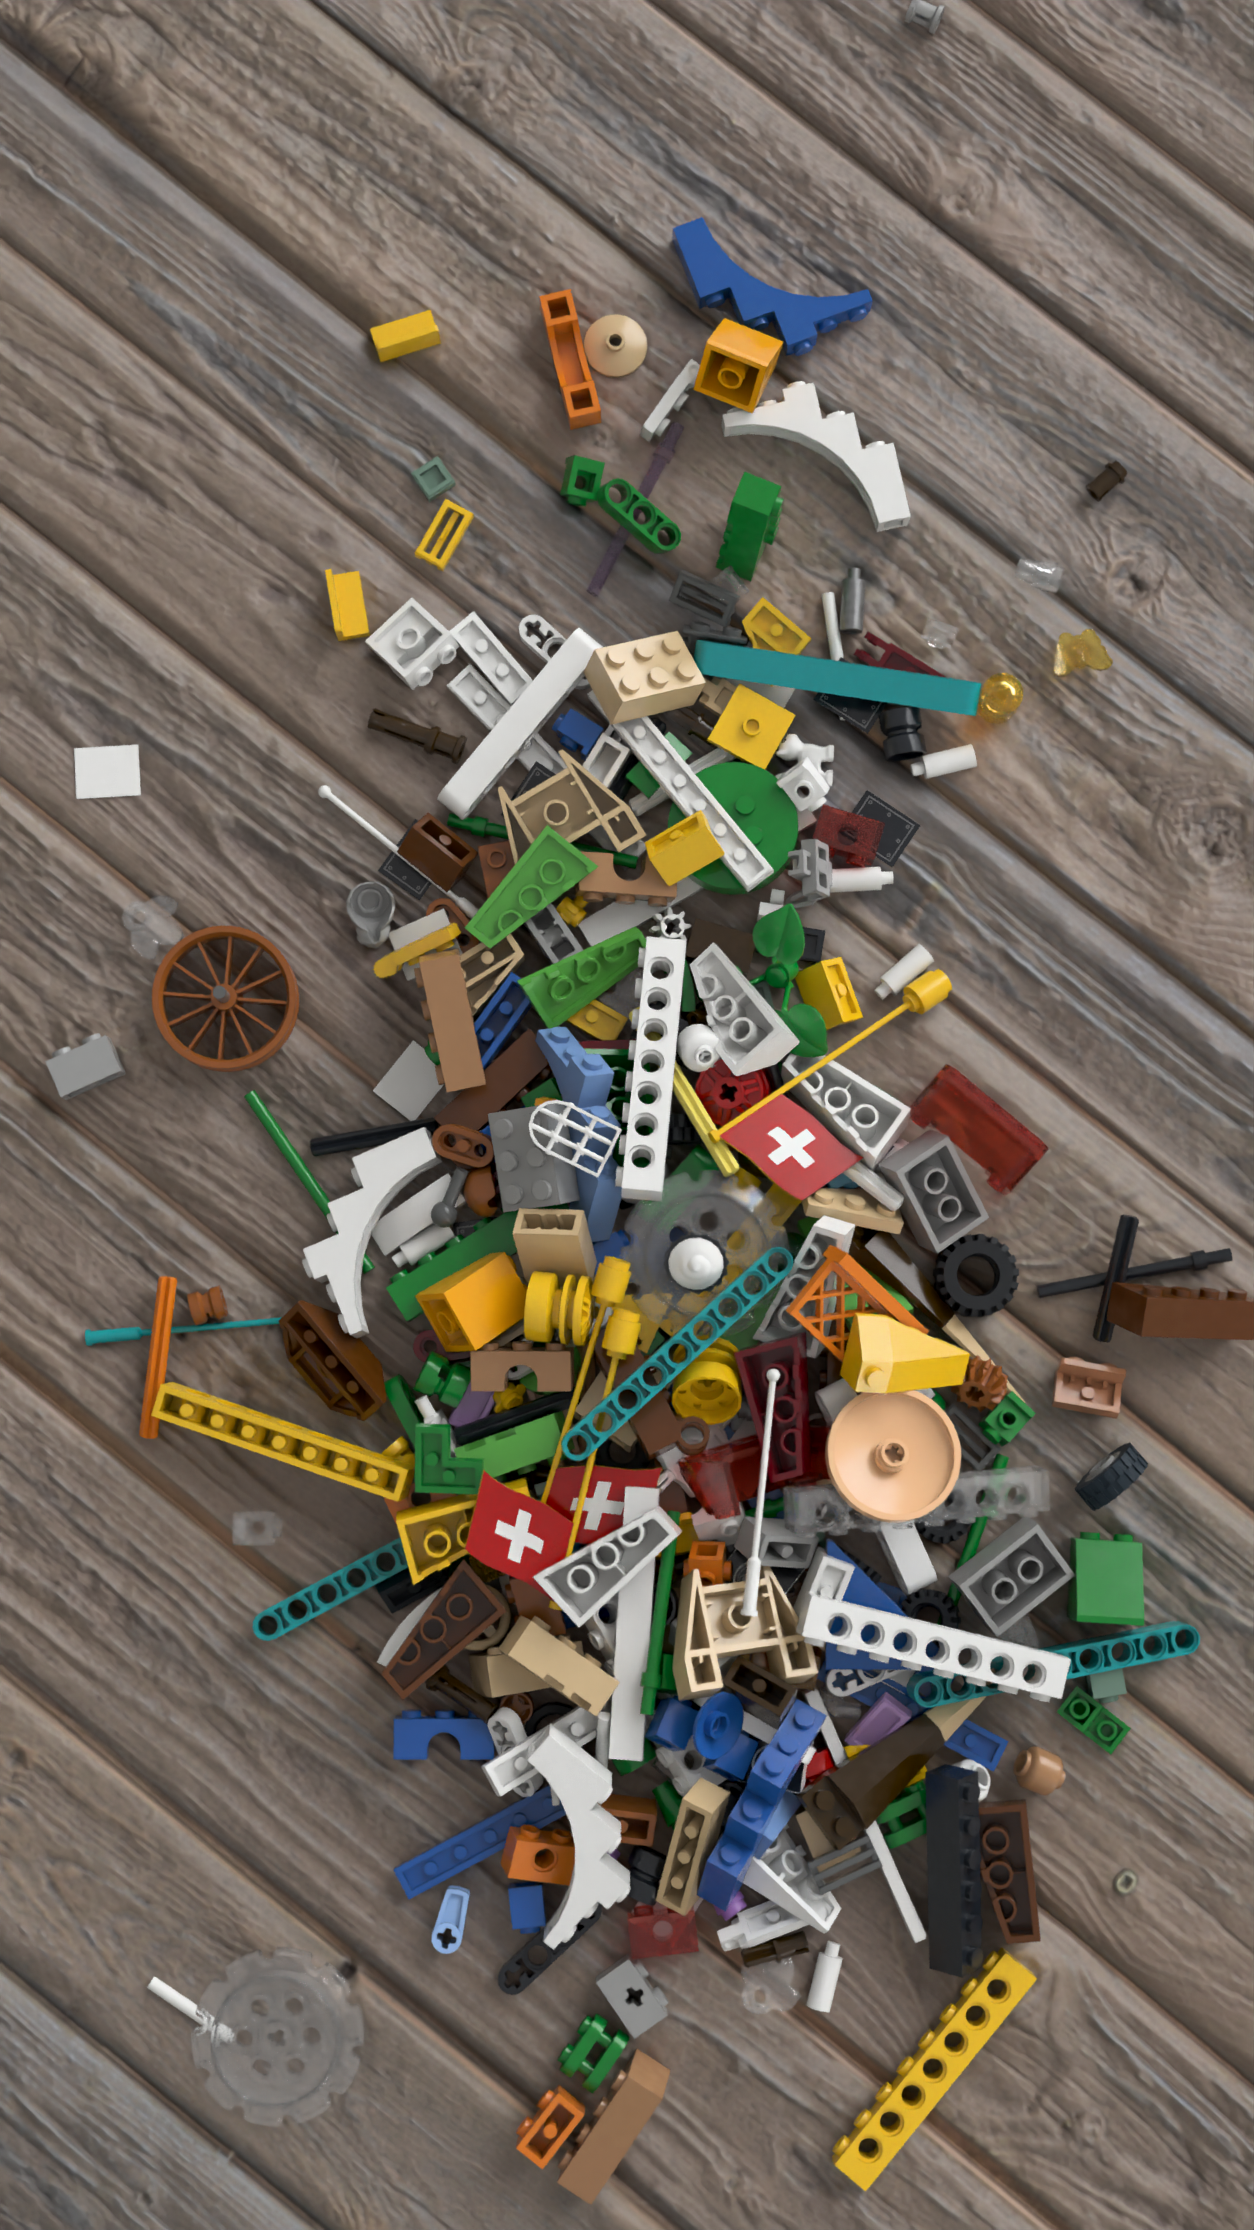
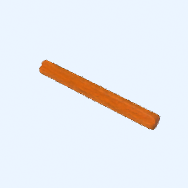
[139,1276,177,1439]

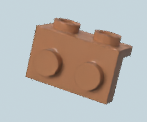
[1052,1357,1126,1419]

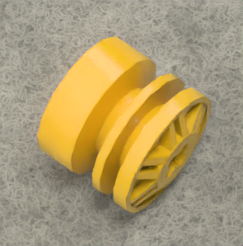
[524,1271,595,1346]
[672,1336,742,1425]

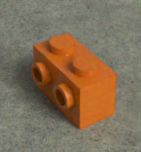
[516,2085,585,2170]

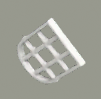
[529,1100,622,1177]

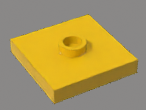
[707,683,796,770]

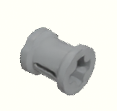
[905,0,945,34]

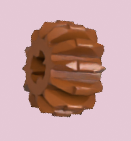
[951,1355,1008,1412]

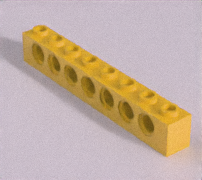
[151,1382,415,1502]
[832,1947,1037,2192]

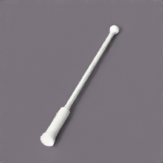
[318,785,479,919]
[740,1368,780,1616]

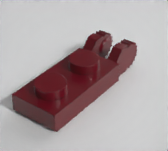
[853,631,946,677]

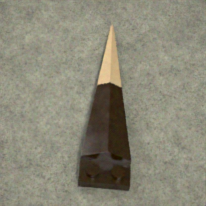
[848,1226,1025,1403]
[796,1669,995,1851]

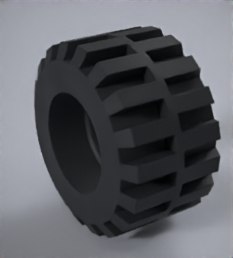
[933,1234,1019,1318]

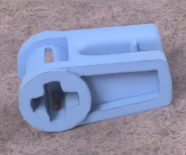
[431,1885,470,1954]

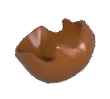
[462,1164,497,1217]

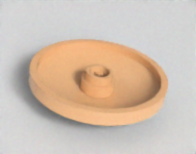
[825,1390,961,1523]

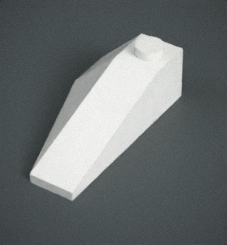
[690,942,800,1076]
[716,1824,841,1934]

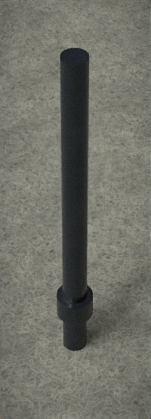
[1037,1248,1233,1298]

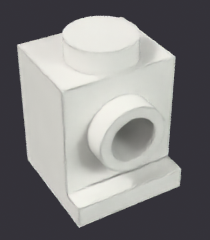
[777,757,830,812]

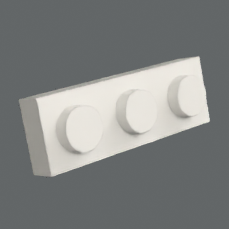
[449,611,533,706]

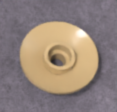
[584,315,647,378]

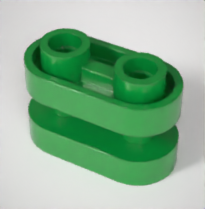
[876,1780,927,1849]
[557,2013,630,2094]

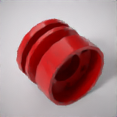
[696,1059,772,1126]

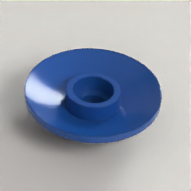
[693,1692,744,1759]

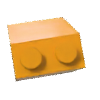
[693,318,783,413]
[415,1252,528,1352]

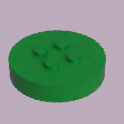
[668,762,798,895]

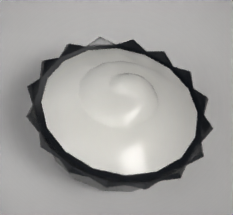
[663,1233,729,1295]

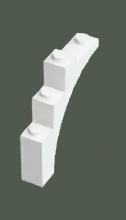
[721,381,911,532]
[302,1127,442,1338]
[527,1723,631,1950]

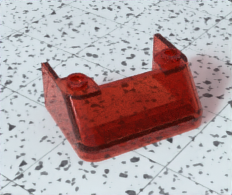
[909,1064,1049,1196]
[678,1425,831,1520]

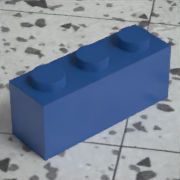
[474,972,532,1070]

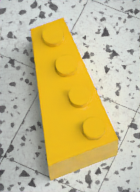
[396,1477,531,1585]

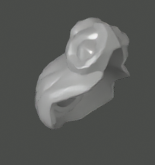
[346,882,395,949]

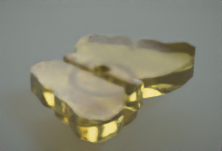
[1052,629,1113,677]

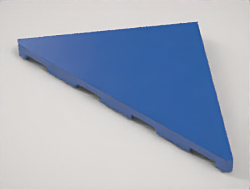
[825,1539,939,1670]

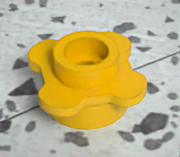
[493,1382,526,1413]

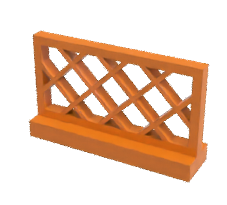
[785,1244,929,1363]

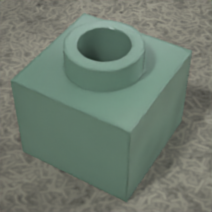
[1085,1668,1127,1703]

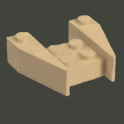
[498,749,646,864]
[672,1566,818,1701]

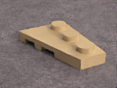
[802,1188,904,1234]

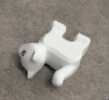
[775,734,834,788]

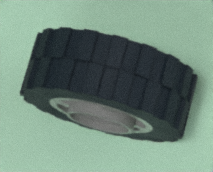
[1075,1442,1148,1511]

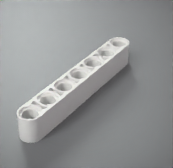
[437,628,603,820]
[815,1378,937,1596]

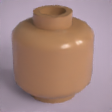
[1013,1746,1065,1796]

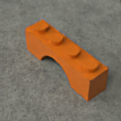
[539,289,601,430]

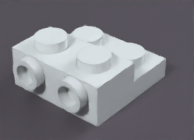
[365,598,459,690]

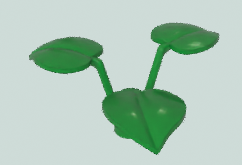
[695,903,828,1058]

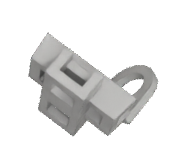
[785,839,833,908]

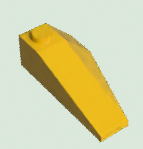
[840,1313,970,1393]

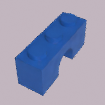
[645,1696,759,1781]
[393,1709,495,1760]

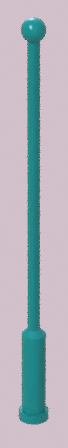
[85,1317,282,1346]

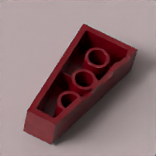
[734,1331,811,1483]

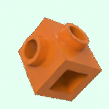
[683,1541,732,1587]

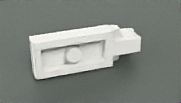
[640,359,700,442]
[717,1900,809,1952]

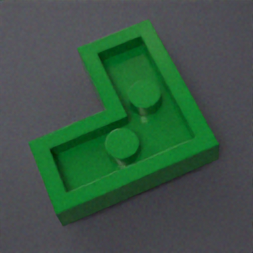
[415,1423,484,1495]

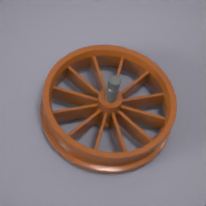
[152,926,299,1072]

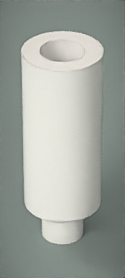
[910,744,977,779]
[830,867,893,893]
[874,944,934,1000]
[392,1224,456,1268]
[806,1941,843,2012]

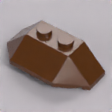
[279,1300,387,1421]

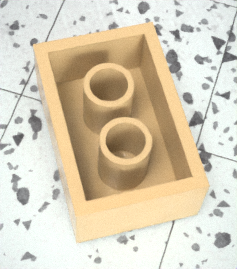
[583,631,706,725]

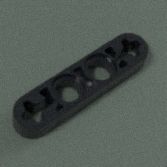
[498,1901,602,1995]

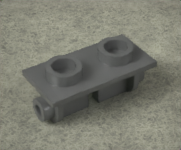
[682,621,748,655]

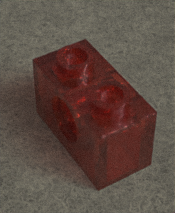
[812,804,885,867]
[627,1905,699,1959]

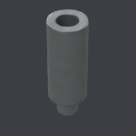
[839,568,865,635]

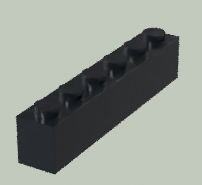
[925,1764,983,1978]

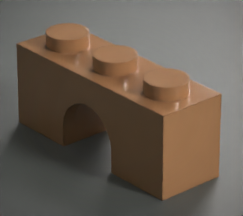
[575,851,677,907]
[470,1341,574,1392]

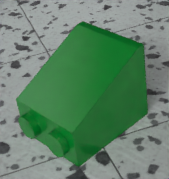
[1067,1532,1144,1626]

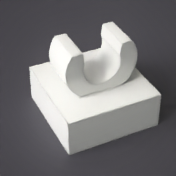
[757,889,785,921]

